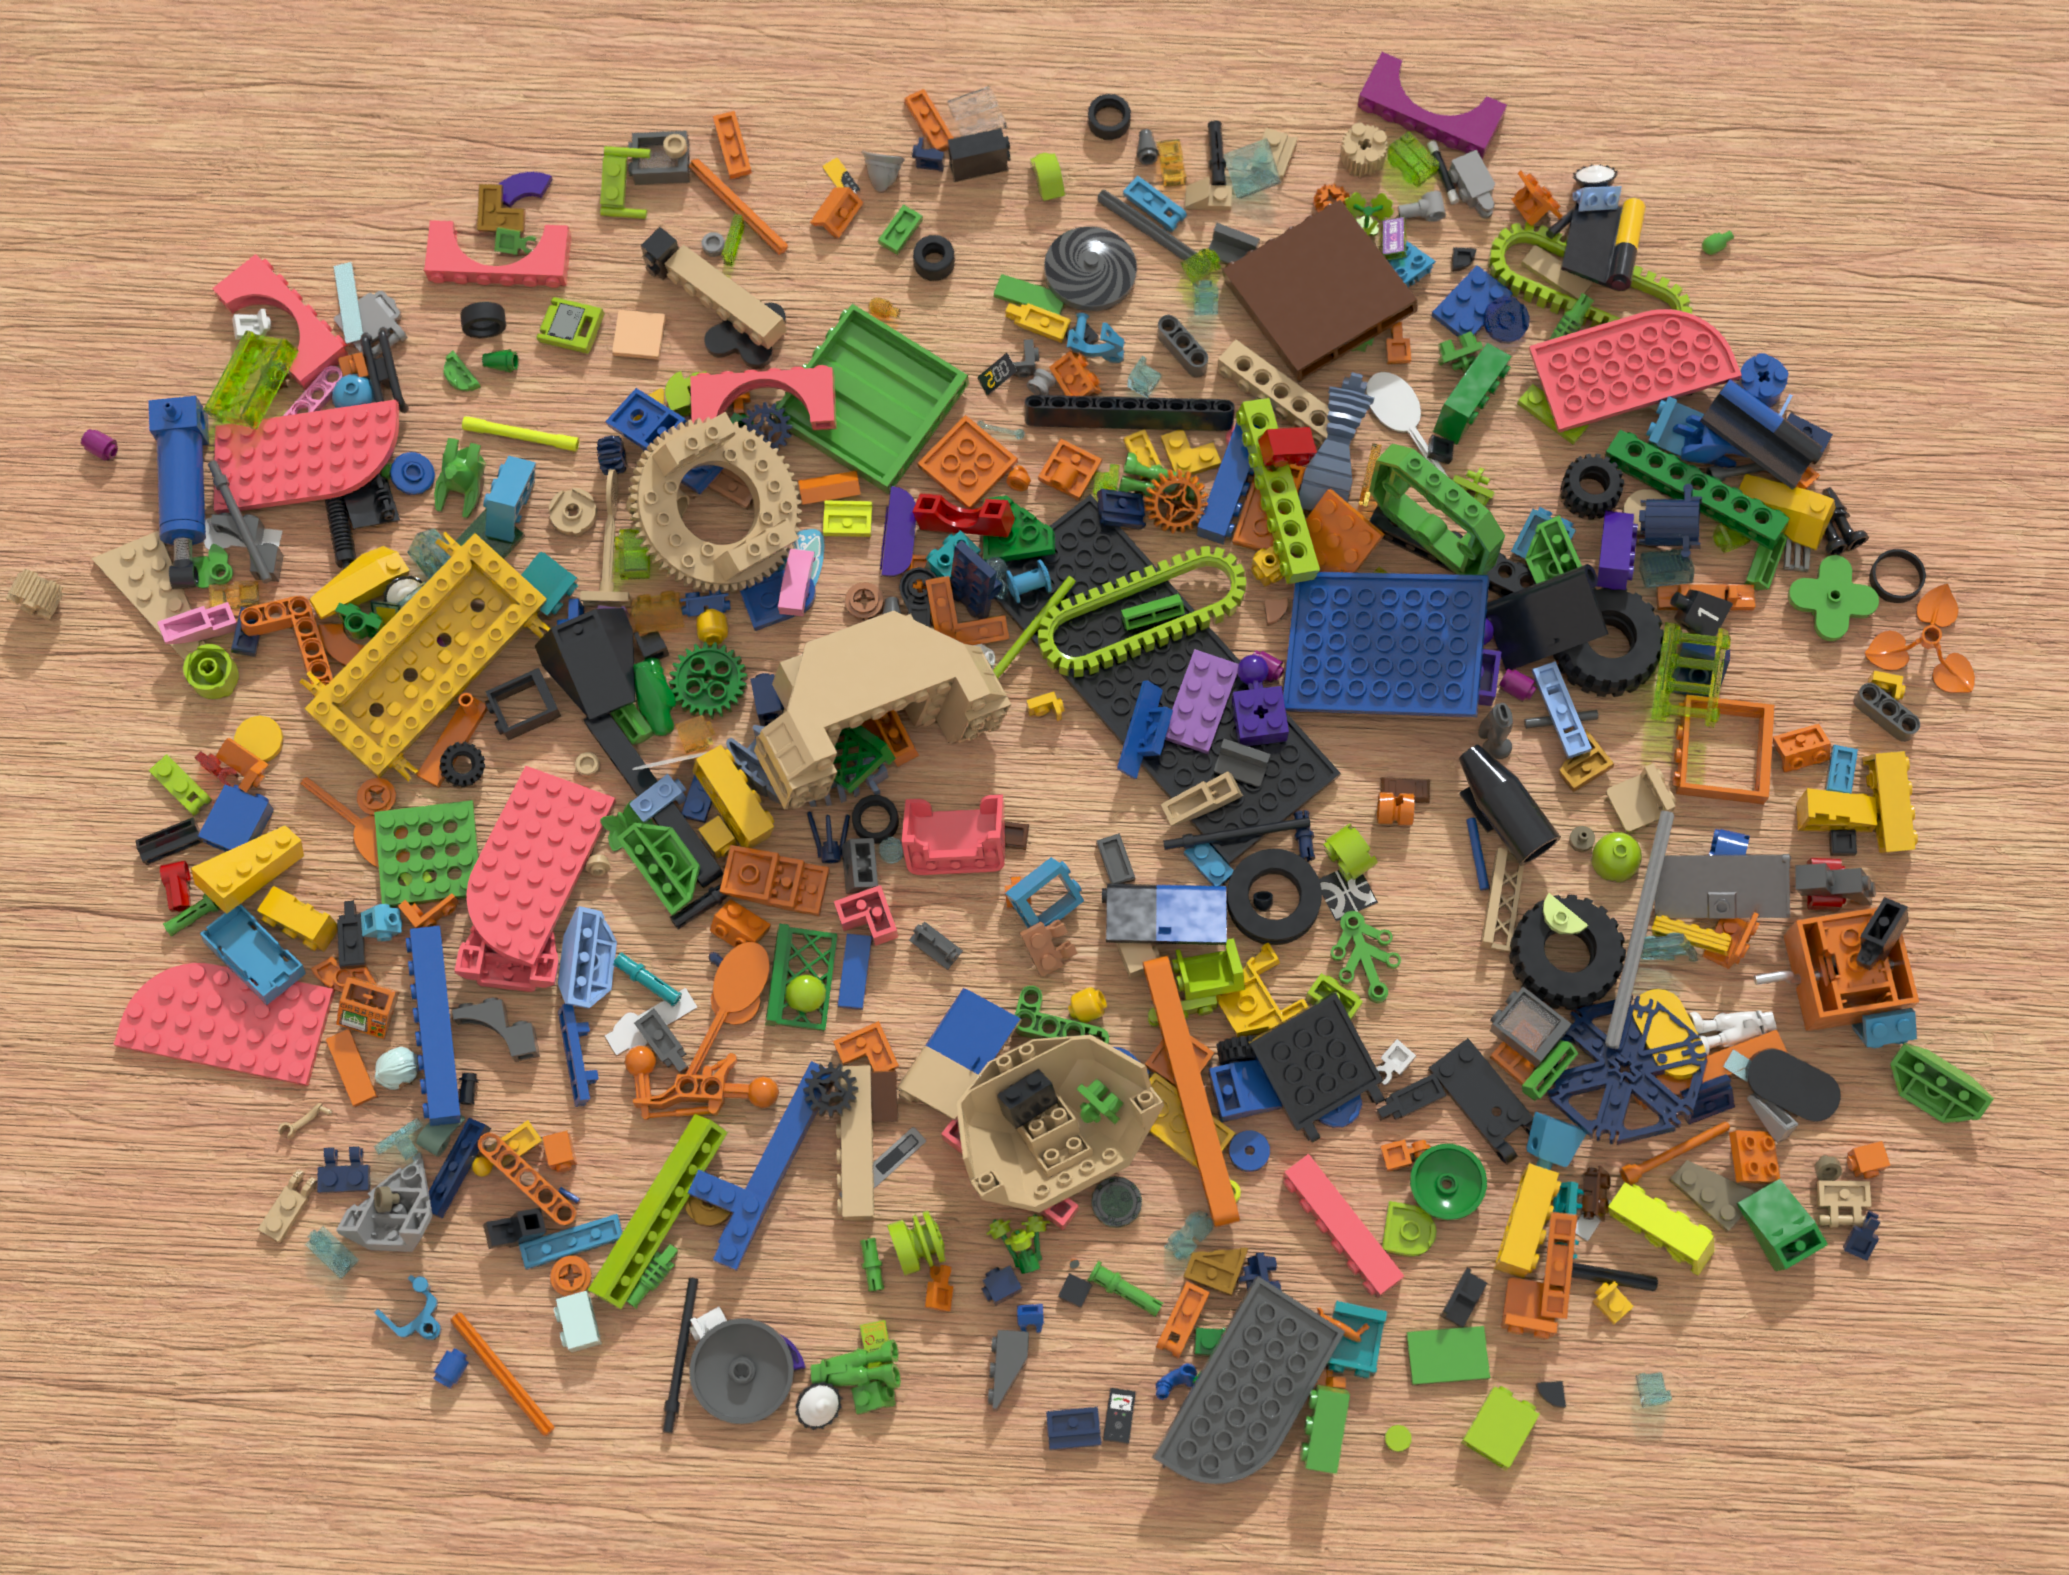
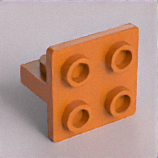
[1511,170,1563,226]

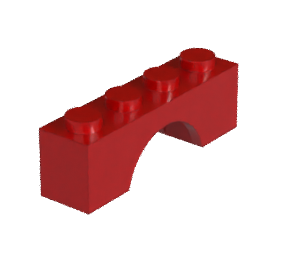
[912,493,1015,537]

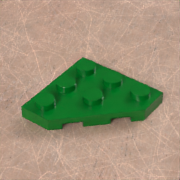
[983,495,1055,564]

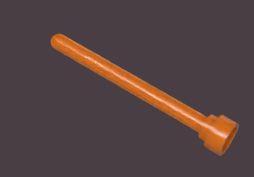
[1619,1122,1730,1186]

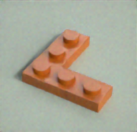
[925,576,1009,645]

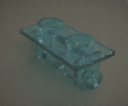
[1164,1210,1214,1261]
[305,1226,359,1279]

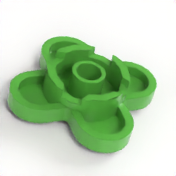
[1787,555,1879,641]

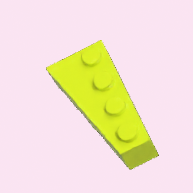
[1608,1183,1715,1276]

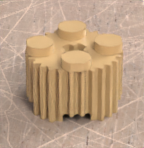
[1340,123,1388,178]
[6,568,63,620]

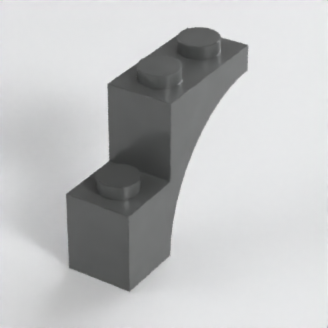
[211,513,284,582]
[1795,863,1876,906]
[452,998,540,1062]

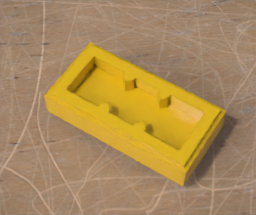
[1123,429,1162,481]

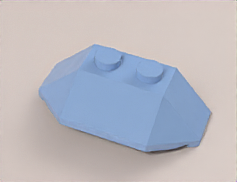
[558,906,617,1008]

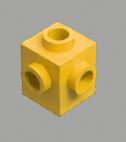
[1251,546,1284,587]

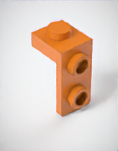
[216,738,269,793]

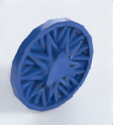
[390,452,435,495]

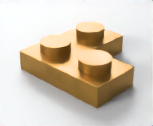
[477,184,526,233]

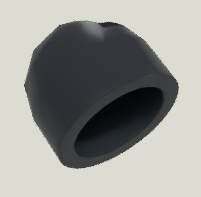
[1253,891,1273,912]

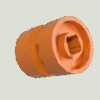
[1377,792,1415,826]

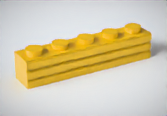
[1651,915,1733,956]

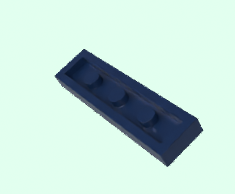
[428,1118,492,1219]

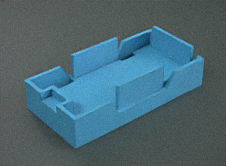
[200,904,306,1005]

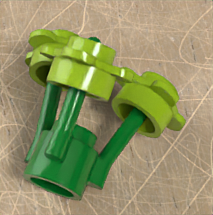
[986,1214,1050,1274]

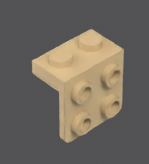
[1606,763,1676,832]

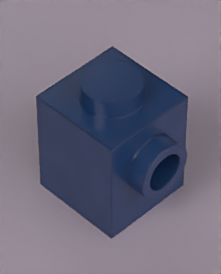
[981,1265,1022,1306]

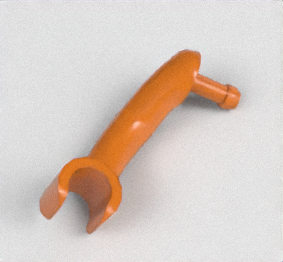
[1316,1307,1369,1342]

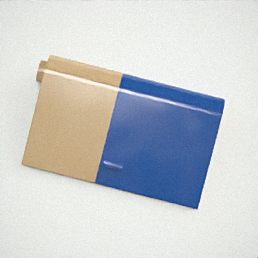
[897,988,1022,1121]

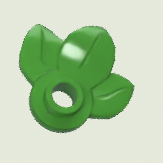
[192,544,233,588]

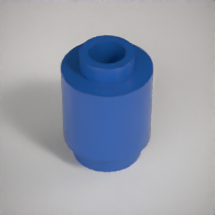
[433,1348,469,1389]

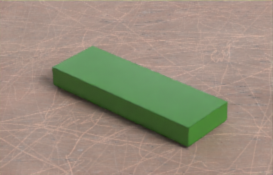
[993,274,1065,315]

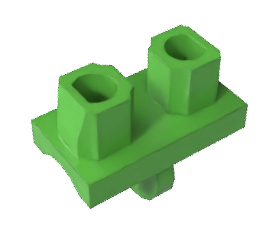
[1438,332,1483,373]
[1077,1079,1124,1124]

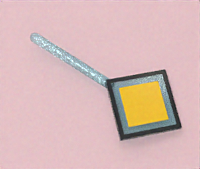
[370,581,427,625]

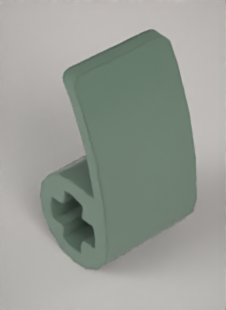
[416,1115,465,1157]

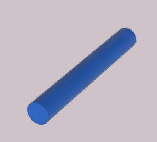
[1466,818,1490,891]

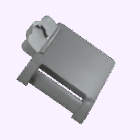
[334,291,408,360]

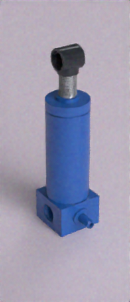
[148,396,209,590]

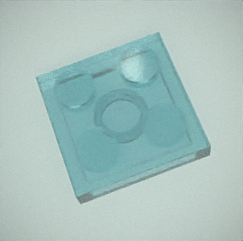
[1224,138,1281,199]

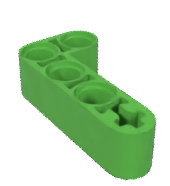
[1015,986,1109,1045]

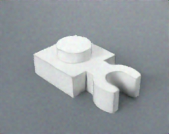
[1376,1039,1417,1086]

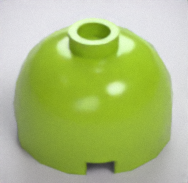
[1591,832,1642,883]

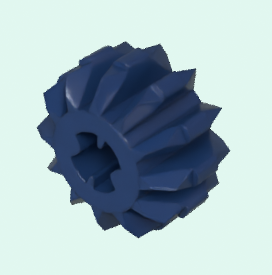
[597,435,627,475]

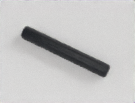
[1571,1262,1658,1291]

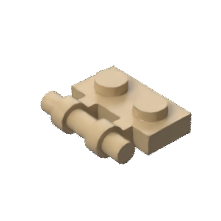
[1816,1181,1871,1228]

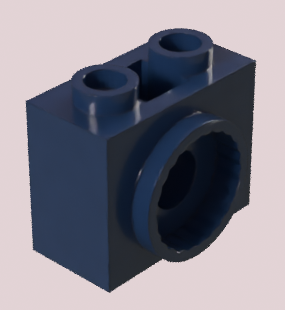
[750,673,784,727]

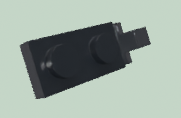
[337,901,366,969]
[1376,1073,1446,1121]

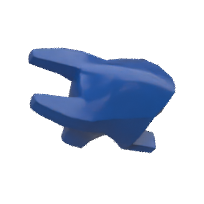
[1672,415,1749,468]

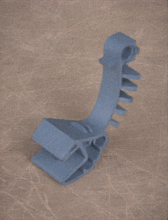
[1299,372,1375,512]
[726,725,888,807]

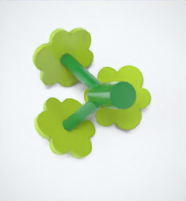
[1345,192,1394,236]

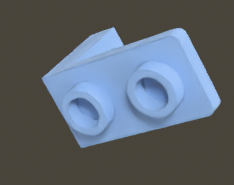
[630,774,686,822]

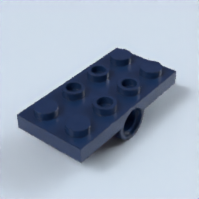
[950,540,1003,619]

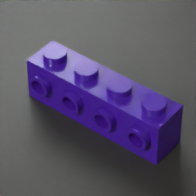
[1596,511,1638,590]

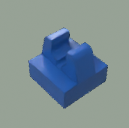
[1017,1304,1044,1333]

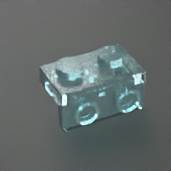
[407,528,451,579]

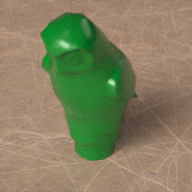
[633,658,676,736]

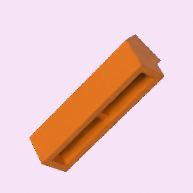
[798,470,861,505]

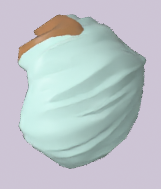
[375,1047,419,1090]

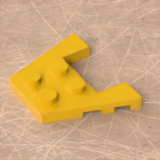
[1216,942,1309,1038]

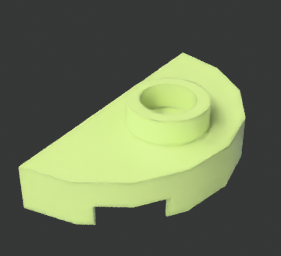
[1543,893,1588,934]

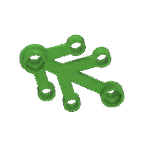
[1330,911,1401,1004]

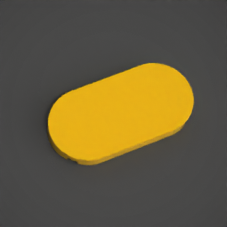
[1633,989,1706,1079]

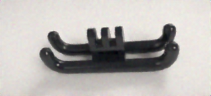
[360,327,409,413]

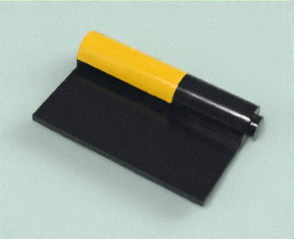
[1561,198,1646,291]

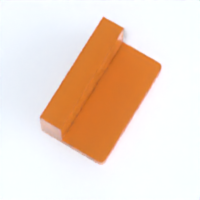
[810,187,864,238]

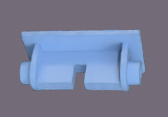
[1572,186,1622,211]

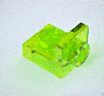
[1093,464,1120,496]
[1713,523,1751,554]

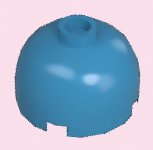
[332,374,375,408]

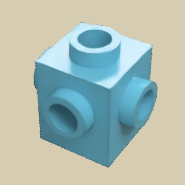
[361,904,402,942]

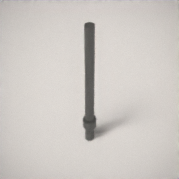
[208,460,272,583]

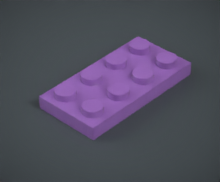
[1165,649,1238,754]

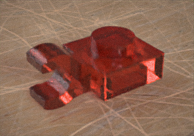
[194,751,239,786]

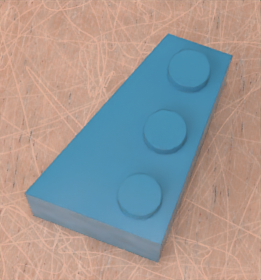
[483,456,536,542]

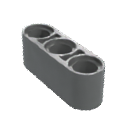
[1157,315,1208,377]
[1854,683,1920,742]

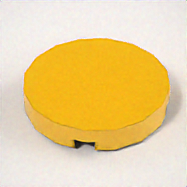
[234,715,284,763]

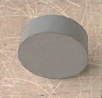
[702,232,725,257]

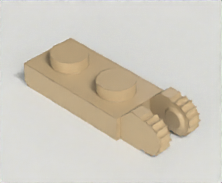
[258,1169,317,1243]

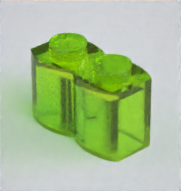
[614,529,650,580]

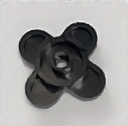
[704,302,786,369]

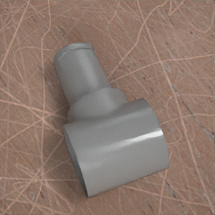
[1398,191,1446,222]

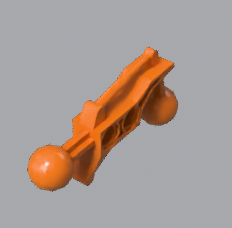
[624,1045,779,1120]

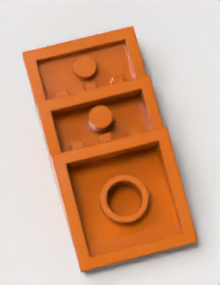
[719,845,830,917]

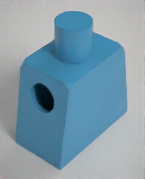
[1526,1112,1586,1170]

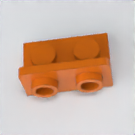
[1049,350,1102,396]
[1773,723,1831,772]

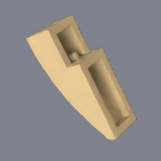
[1161,772,1243,826]

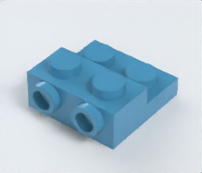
[1511,507,1576,558]

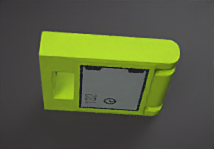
[536,297,605,354]

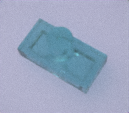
[373,1118,424,1160]

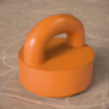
[1006,465,1031,492]

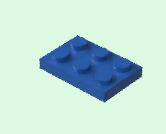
[1431,265,1513,337]

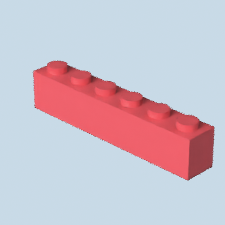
[1283,1154,1404,1298]

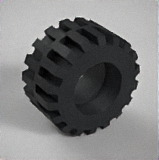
[1560,454,1624,520]

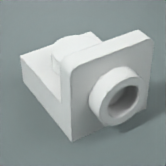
[689,1307,727,1342]

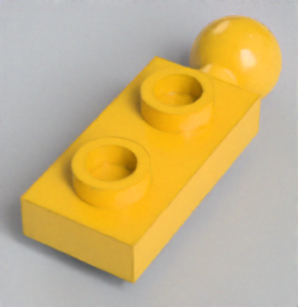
[472,1120,543,1177]

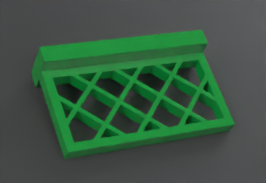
[833,725,896,793]
[765,923,838,1031]

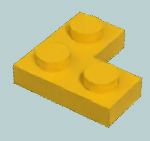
[1161,430,1221,476]

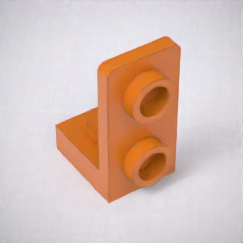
[398,894,459,928]

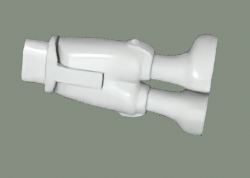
[1688,1010,1777,1056]

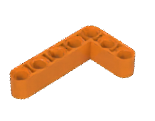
[240,595,333,698]

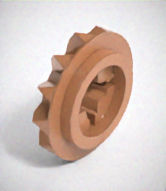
[845,582,884,620]

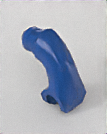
[1155,1363,1198,1400]

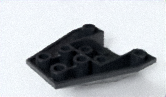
[535,608,636,721]

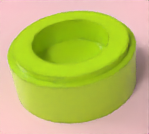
[1385,1425,1412,1452]

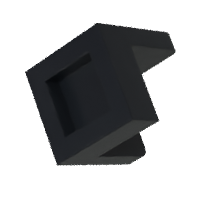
[633,630,669,660]

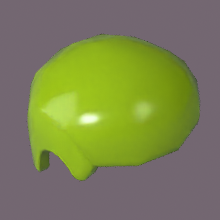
[785,975,826,1013]

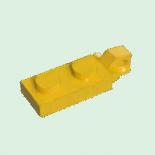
[1005,303,1071,343]

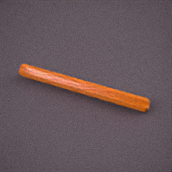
[689,159,788,255]
[450,1312,555,1436]

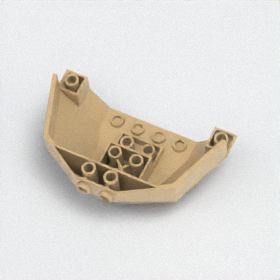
[956,1035,1164,1213]

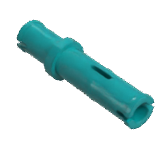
[613,952,682,1007]

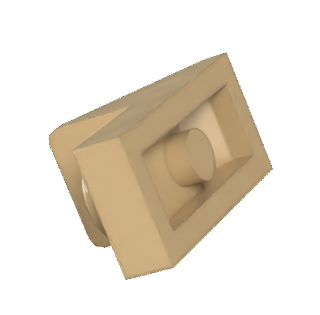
[1185,177,1232,211]

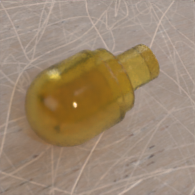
[868,297,901,318]

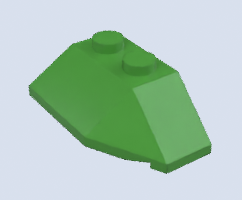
[1525,515,1582,584]
[617,823,700,915]
[1890,1042,1994,1123]

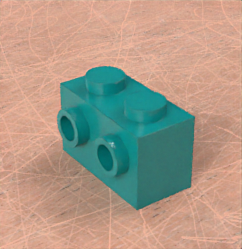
[925,530,981,578]

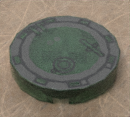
[1091,1176,1142,1228]

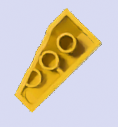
[1739,474,1836,550]

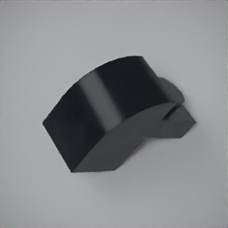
[483,1208,546,1249]

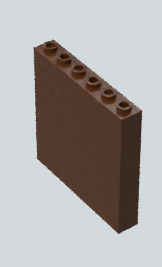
[1222,200,1418,382]

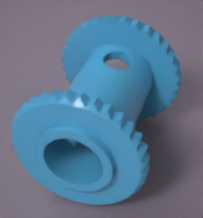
[1006,560,1052,603]

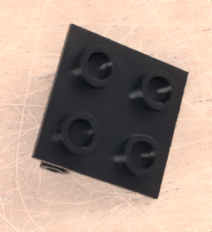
[343,474,400,529]

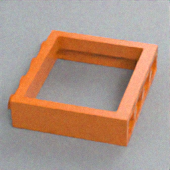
[1672,695,1775,805]

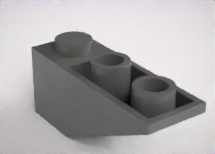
[988,1330,1029,1412]

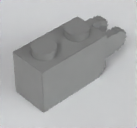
[1448,150,1495,219]

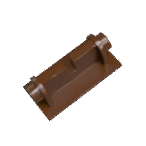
[1581,1165,1611,1222]

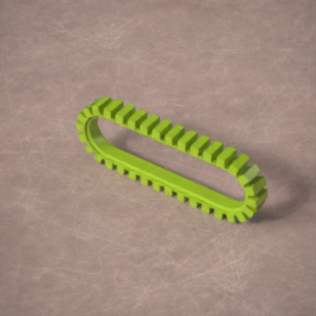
[1488,222,1692,328]
[1038,546,1246,677]

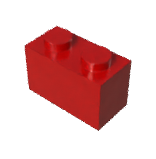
[1258,427,1317,468]

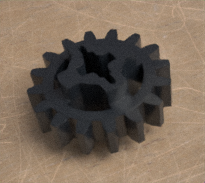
[803,1062,859,1119]

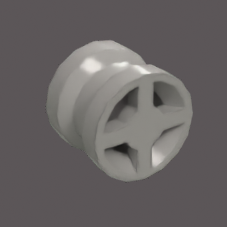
[1027,368,1056,395]

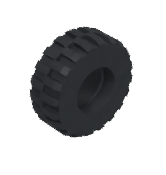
[1553,587,1665,697]
[1509,894,1626,1010]

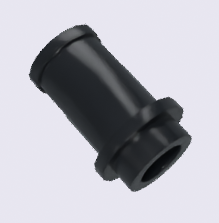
[459,1073,479,1105]

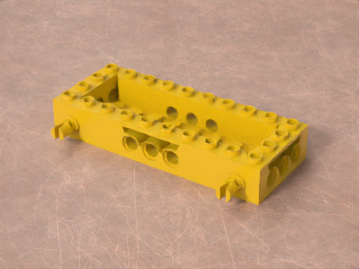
[299,532,550,782]

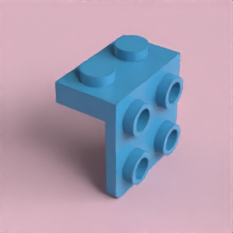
[1646,396,1704,456]
[1852,1008,1917,1048]

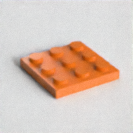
[917,415,1018,509]
[1306,489,1385,573]

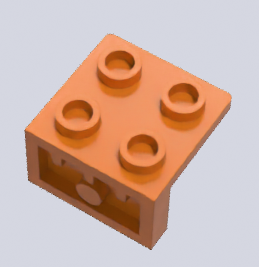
[1702,912,1760,969]

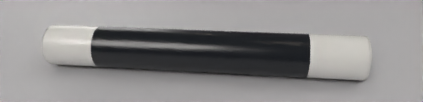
[1427,141,1460,204]

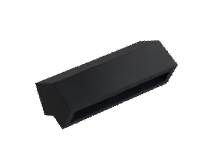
[135,817,203,865]

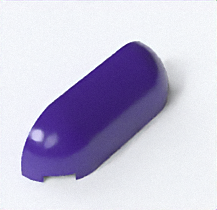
[880,486,916,577]

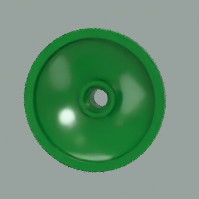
[1410,1144,1487,1220]

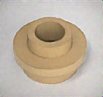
[586,855,610,876]

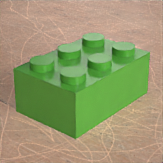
[1300,1385,1350,1474]

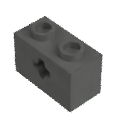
[842,838,878,894]

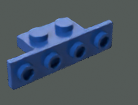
[1117,680,1173,779]

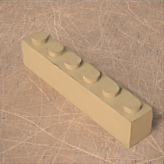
[664,244,787,349]
[836,1065,875,1221]

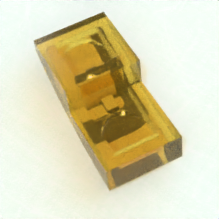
[1157,139,1186,187]
[209,581,259,609]

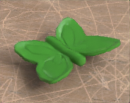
[600,800,655,851]

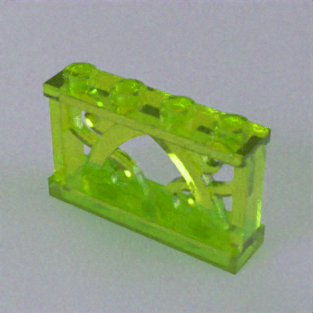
[203,330,298,430]

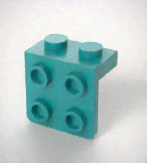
[521,552,579,617]

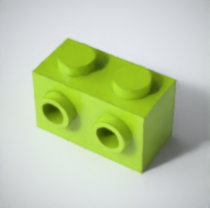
[1305,973,1363,1021]

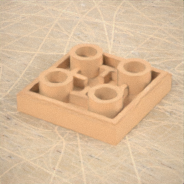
[612,310,666,360]

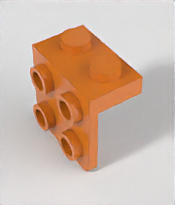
[1501,1277,1558,1340]

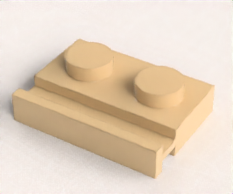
[1251,127,1298,180]

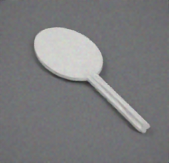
[1366,372,1447,476]

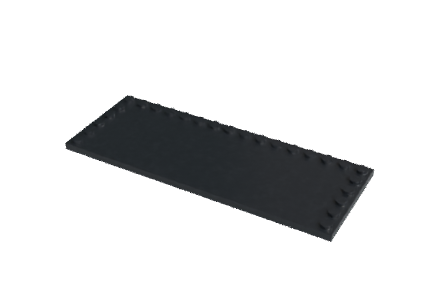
[994,494,1341,865]

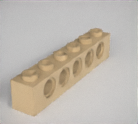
[1217,339,1330,447]

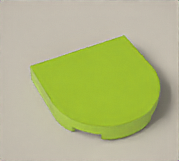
[1382,1201,1436,1257]

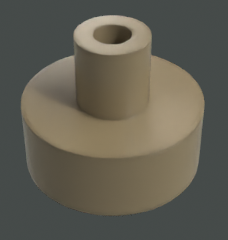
[1569,826,1595,852]
[1814,1155,1842,1181]
[374,1186,400,1213]

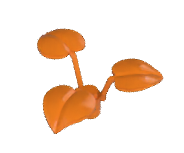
[1865,584,1975,693]

